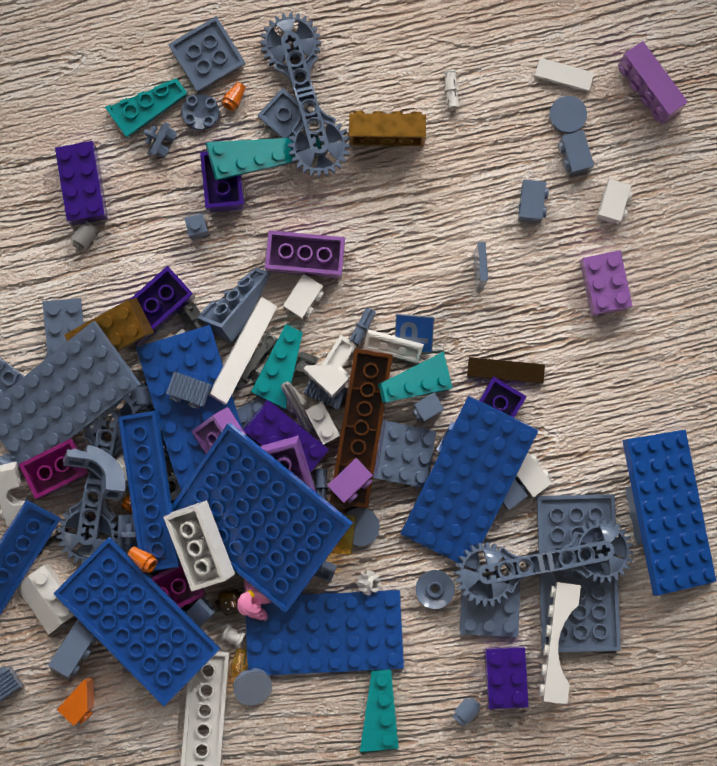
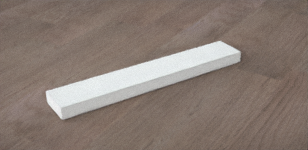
[208,297,277,405]

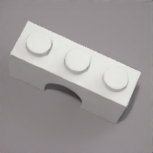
[0,462,28,527]

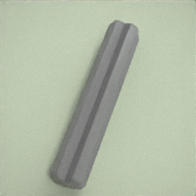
[281,381,314,433]

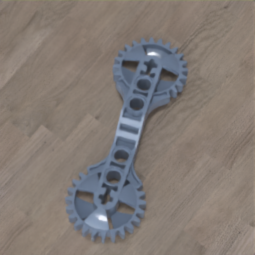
[260,12,350,178]
[57,393,141,564]
[453,519,634,606]

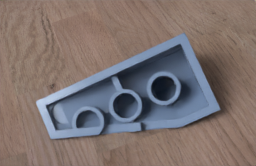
[197,268,270,342]

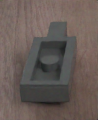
[240,333,277,382]

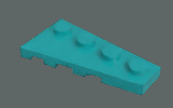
[105,78,188,138]
[251,324,303,409]
[378,351,453,403]

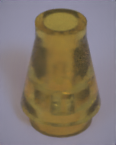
[229,649,248,677]

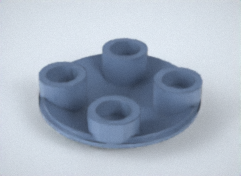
[182,94,219,130]

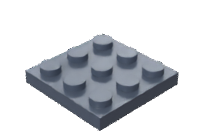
[168,16,246,93]
[373,421,436,488]
[460,576,520,637]

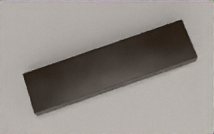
[467,357,545,384]

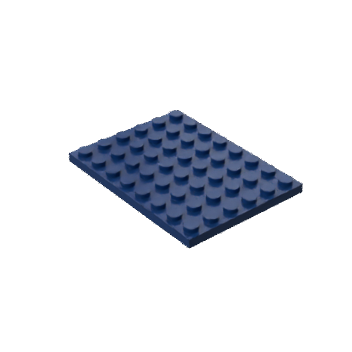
[172,423,353,613]

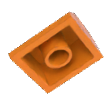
[57,676,95,726]

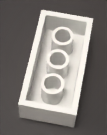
[163,500,235,591]

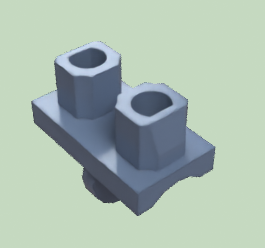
[143,122,177,158]
[117,515,138,550]

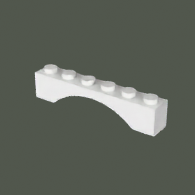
[539,582,581,704]

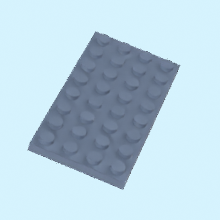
[0,321,141,467]
[537,494,621,652]

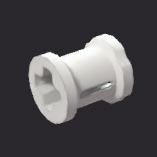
[221,624,246,649]

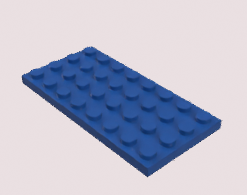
[136,325,242,491]
[400,395,539,568]
[622,429,717,596]
[53,537,221,706]
[246,590,404,675]

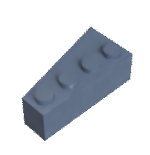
[48,620,99,682]

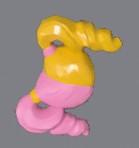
[237,580,272,621]

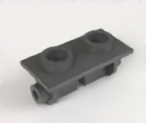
[178,302,215,335]

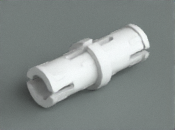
[444,69,459,110]

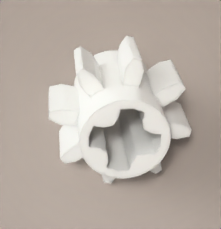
[357,570,381,596]

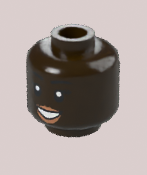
[215,588,243,616]

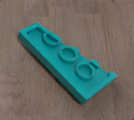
[360,669,399,752]

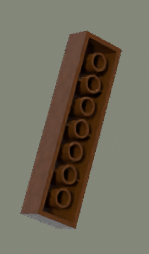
[329,349,393,508]

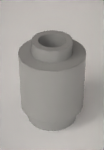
[71,221,98,250]

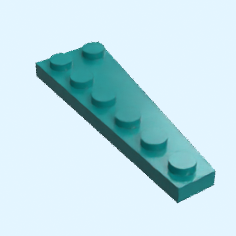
[205,138,322,181]

